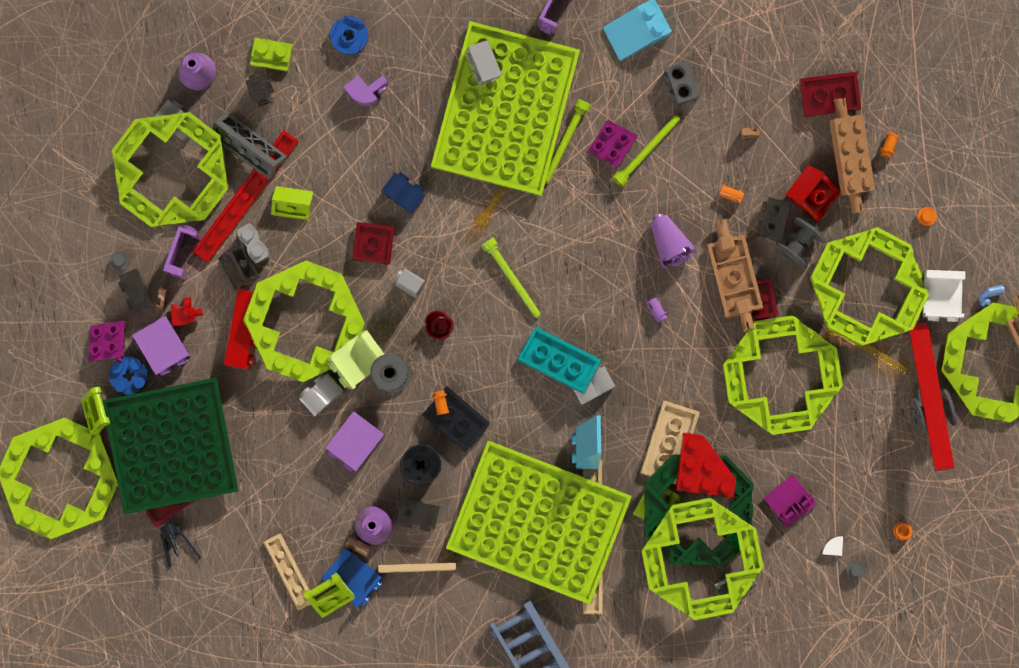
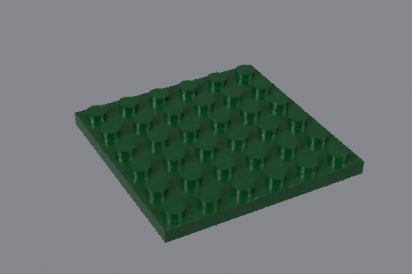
[102,378,239,514]

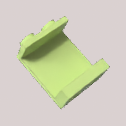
[327,330,384,389]

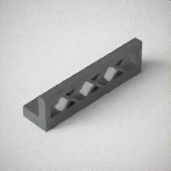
[212,113,287,180]

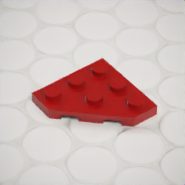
[676,433,736,498]

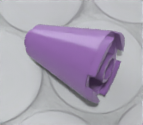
[178,53,216,91]
[651,214,696,269]
[355,506,393,545]

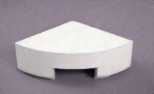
[822,536,843,556]

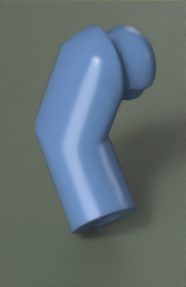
[978,285,1005,307]

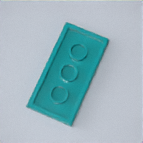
[517,326,603,395]

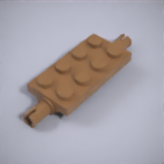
[829,98,875,213]
[707,219,764,332]

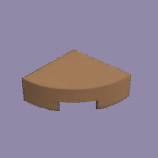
[740,128,760,138]
[156,288,169,310]

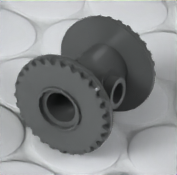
[775,217,826,268]
[370,354,410,394]
[910,389,957,434]

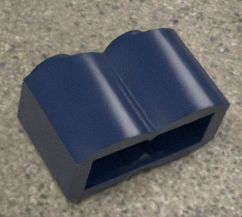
[381,172,426,214]

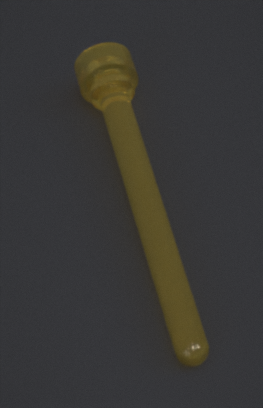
[473,186,508,229]
[826,329,909,375]

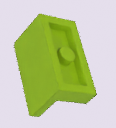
[271,186,313,220]

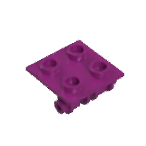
[588,120,638,169]
[88,321,126,362]
[763,475,817,528]

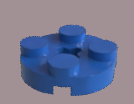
[330,16,368,55]
[109,356,149,395]

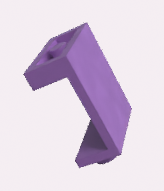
[538,0,572,35]
[163,225,201,280]
[132,316,191,377]
[326,411,385,472]

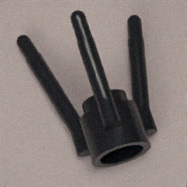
[160,522,201,568]

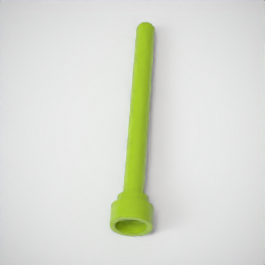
[545,99,591,184]
[612,115,680,187]
[481,237,540,318]

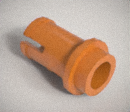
[880,132,899,158]
[719,185,745,204]
[432,390,449,415]

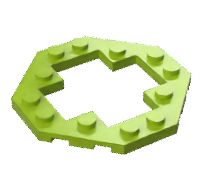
[112,112,228,227]
[810,227,929,346]
[243,261,365,382]
[940,303,1019,423]
[723,316,843,435]
[0,418,119,539]
[641,498,764,620]

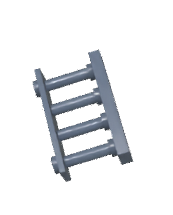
[489,600,569,668]

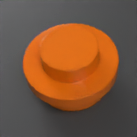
[917,207,937,226]
[893,522,912,541]

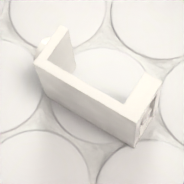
[923,270,965,322]

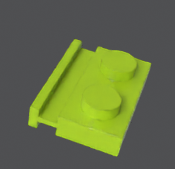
[250,38,293,72]

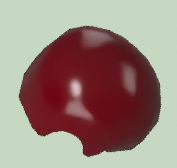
[424,310,454,340]

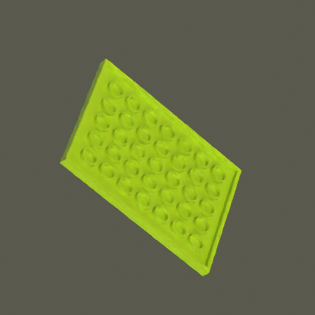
[431,21,580,197]
[446,441,632,605]

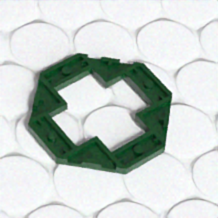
[644,455,753,565]

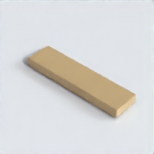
[263,533,311,611]
[378,563,456,573]

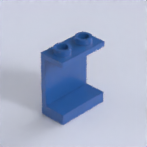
[321,548,382,608]

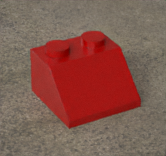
[785,165,841,222]

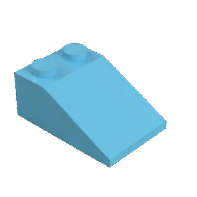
[603,0,672,61]
[572,416,601,469]

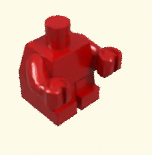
[171,297,203,326]

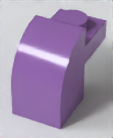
[344,75,388,106]

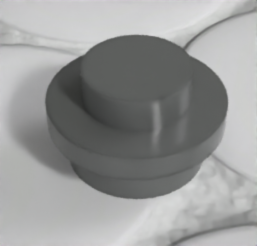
[110,251,129,270]
[846,561,866,580]

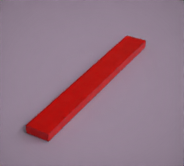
[192,130,299,263]
[909,323,955,472]

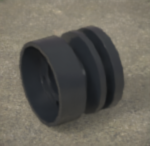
[400,444,442,486]

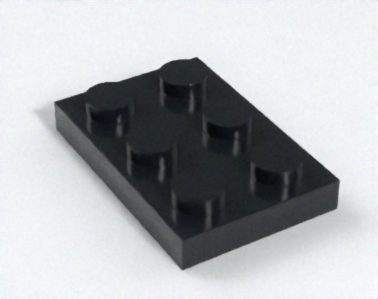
[422,386,491,453]

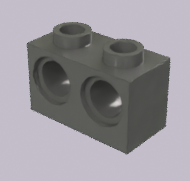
[663,61,700,106]

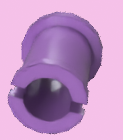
[646,297,668,323]

